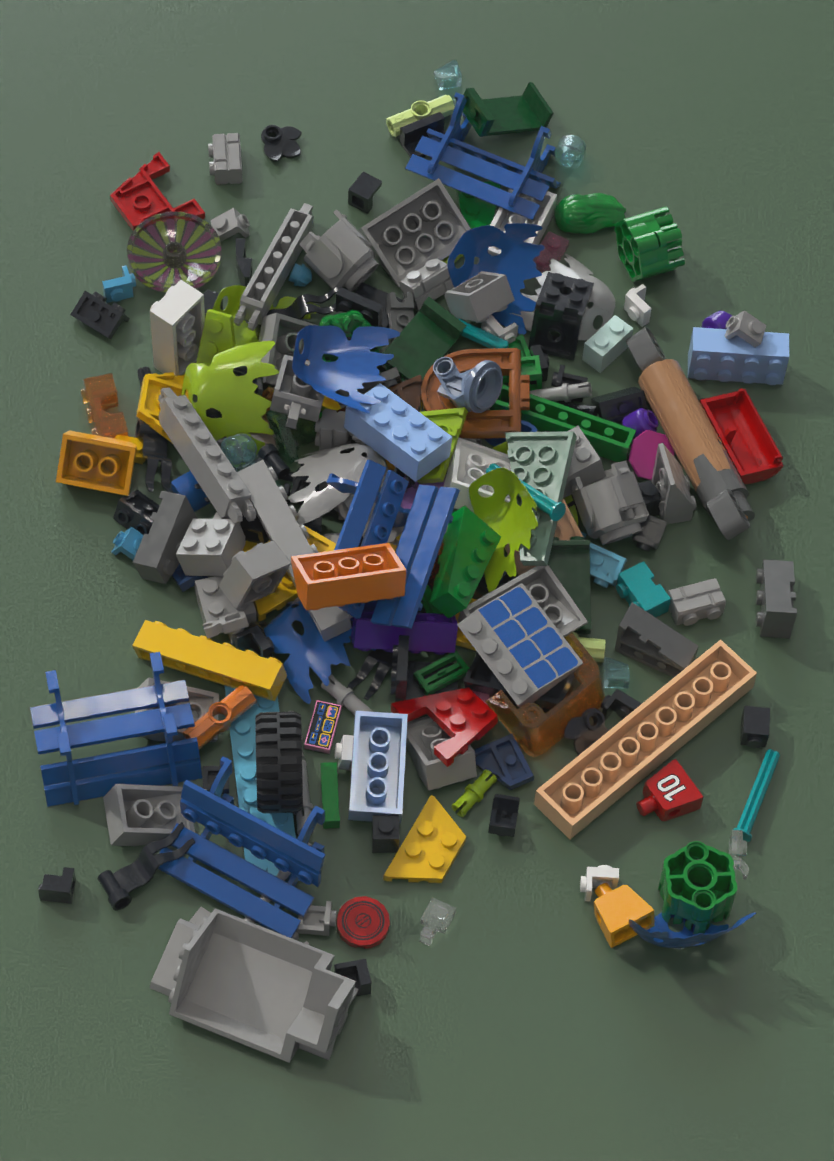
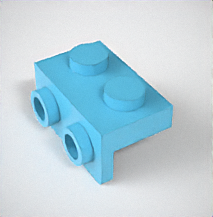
[590,542,627,588]

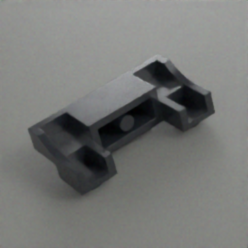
[464,652,578,713]

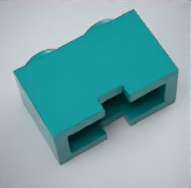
[616,561,671,618]

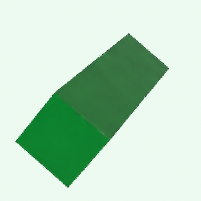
[320,762,340,829]

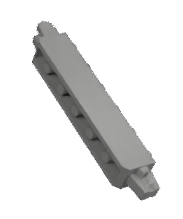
[234,203,314,331]
[158,387,256,524]

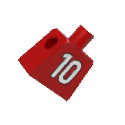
[636,759,703,821]

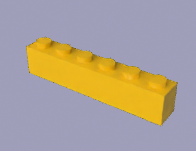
[132,620,287,701]

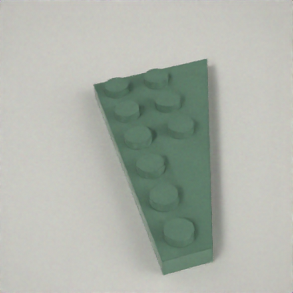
[505,431,577,566]

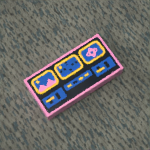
[304,700,342,754]

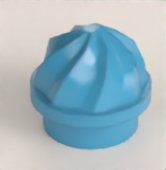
[288,263,312,286]

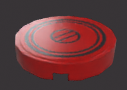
[337,896,390,949]

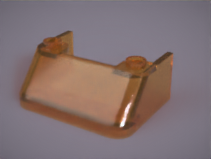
[485,632,605,757]

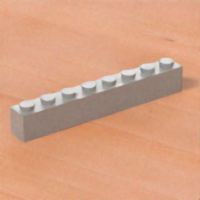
[237,460,353,642]

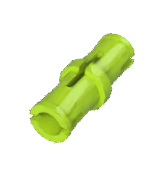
[451,769,497,817]

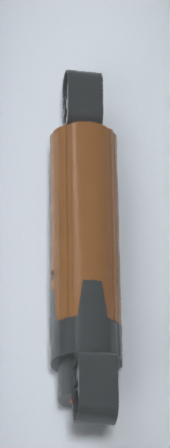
[626,327,755,541]

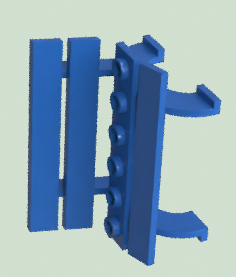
[405,92,561,220]
[326,460,460,629]
[30,652,202,807]
[158,756,325,938]

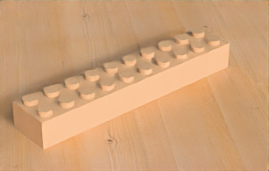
[534,640,757,839]

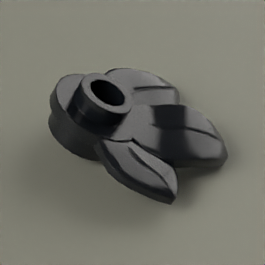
[261,125,302,162]
[564,708,609,756]

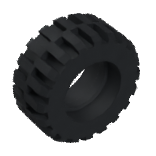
[255,712,303,813]

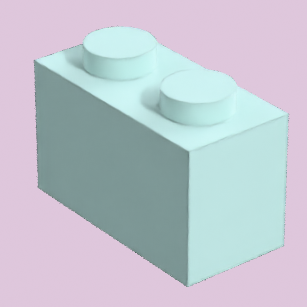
[582,315,633,373]

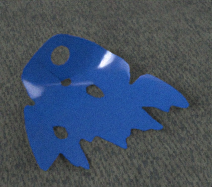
[447,223,545,335]
[292,325,400,414]
[264,598,376,704]
[628,912,756,949]

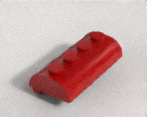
[699,388,784,484]

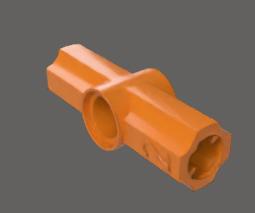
[183,684,257,749]

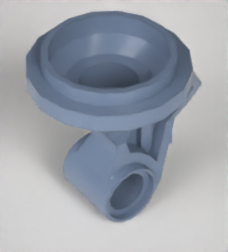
[433,357,503,413]

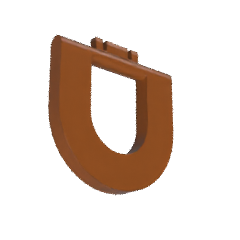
[421,348,530,439]

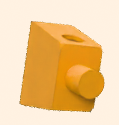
[594,883,655,948]

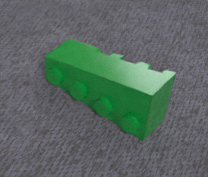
[430,506,501,619]

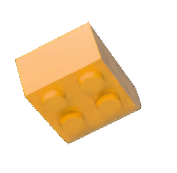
[56,430,137,496]

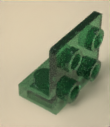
[266,410,317,464]

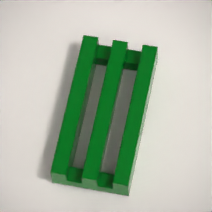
[413,651,469,696]

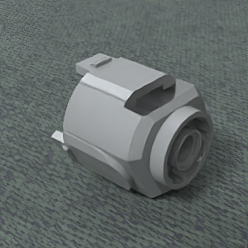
[299,209,379,292]
[569,461,649,545]

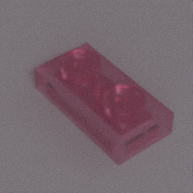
[533,232,569,273]

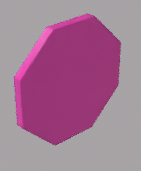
[629,430,674,480]

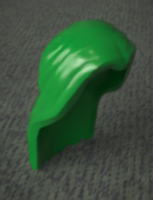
[554,193,626,234]

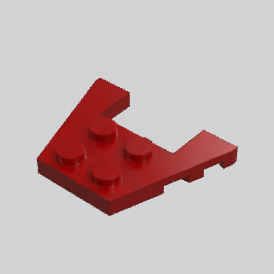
[110,152,205,232]
[391,687,498,767]

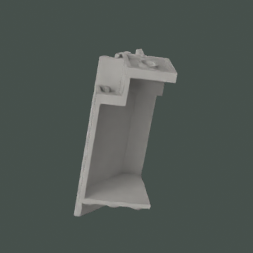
[150,908,359,1063]

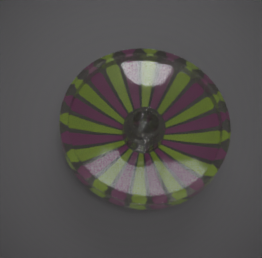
[127,212,222,293]

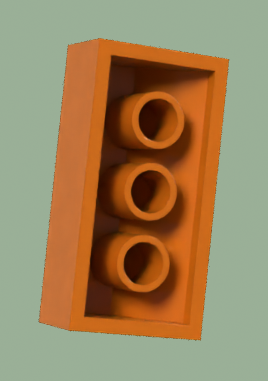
[291,543,407,610]

